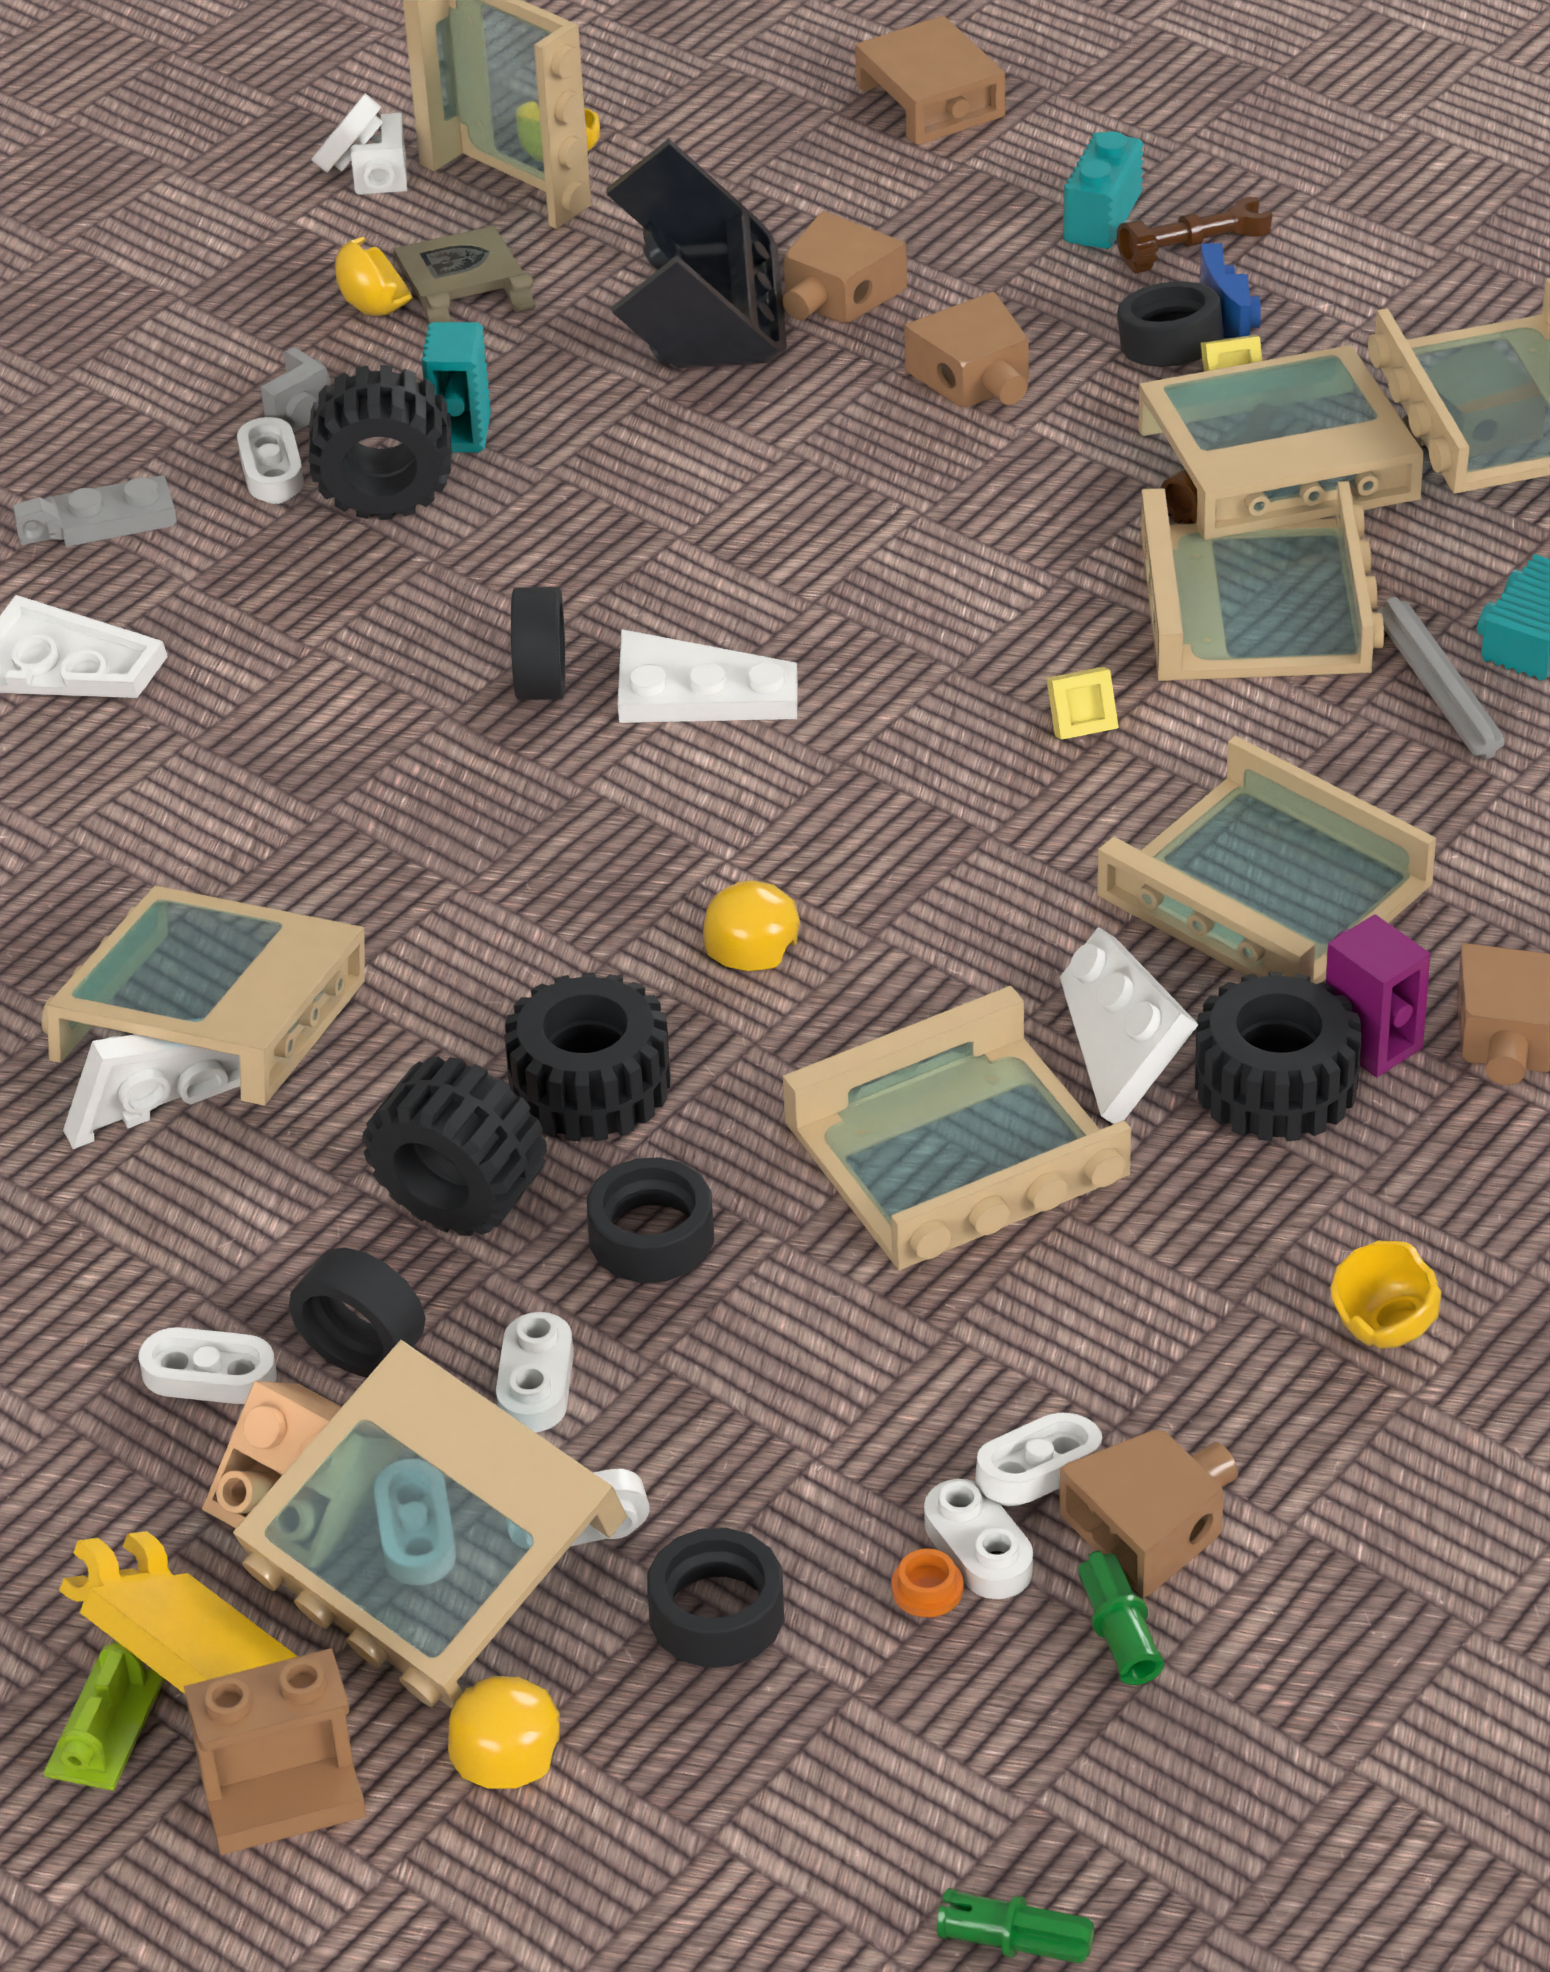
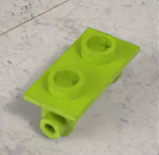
[44,1640,165,1791]

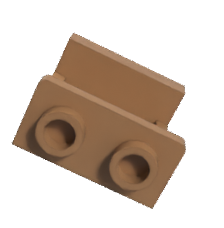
[855,15,1005,146]
[184,1648,366,1855]

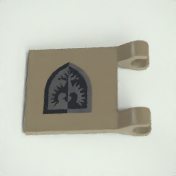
[393,226,536,324]

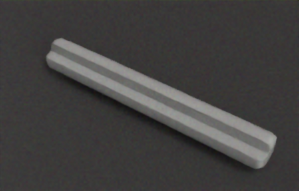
[1377,597,1504,760]

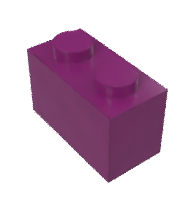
[1326,914,1431,1078]

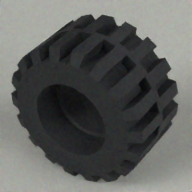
[308,365,451,520]
[1195,972,1362,1142]
[504,973,671,1141]
[362,1056,547,1236]

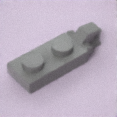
[13,475,177,547]

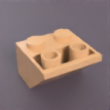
[202,1381,405,1570]

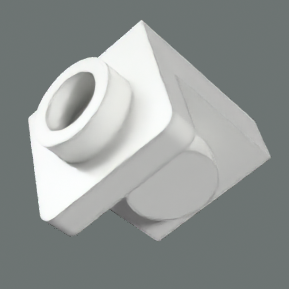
[351,113,407,194]

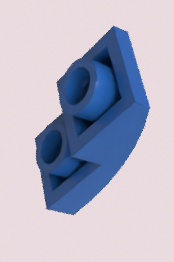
[1200,243,1261,339]

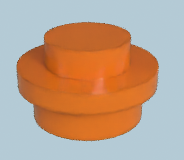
[891,1548,964,1617]

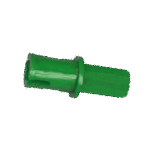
[1078,1550,1164,1685]
[937,1888,1094,1964]

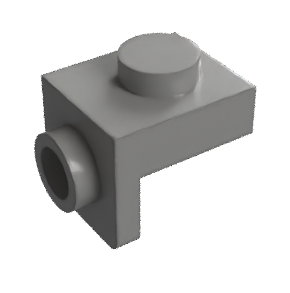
[261,347,331,433]

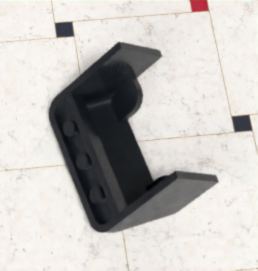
[606,138,787,368]

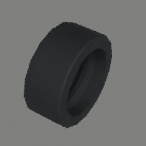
[1117,281,1224,367]
[511,587,566,700]
[587,1157,714,1283]
[288,1247,426,1378]
[647,1527,785,1668]

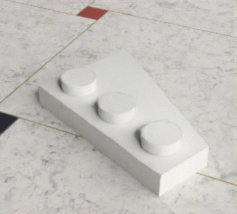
[0,595,168,698]
[618,629,798,723]
[1060,927,1199,1124]
[63,1034,240,1149]

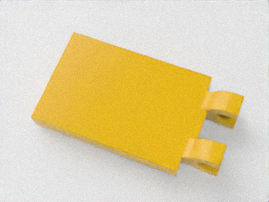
[59,1531,298,1694]

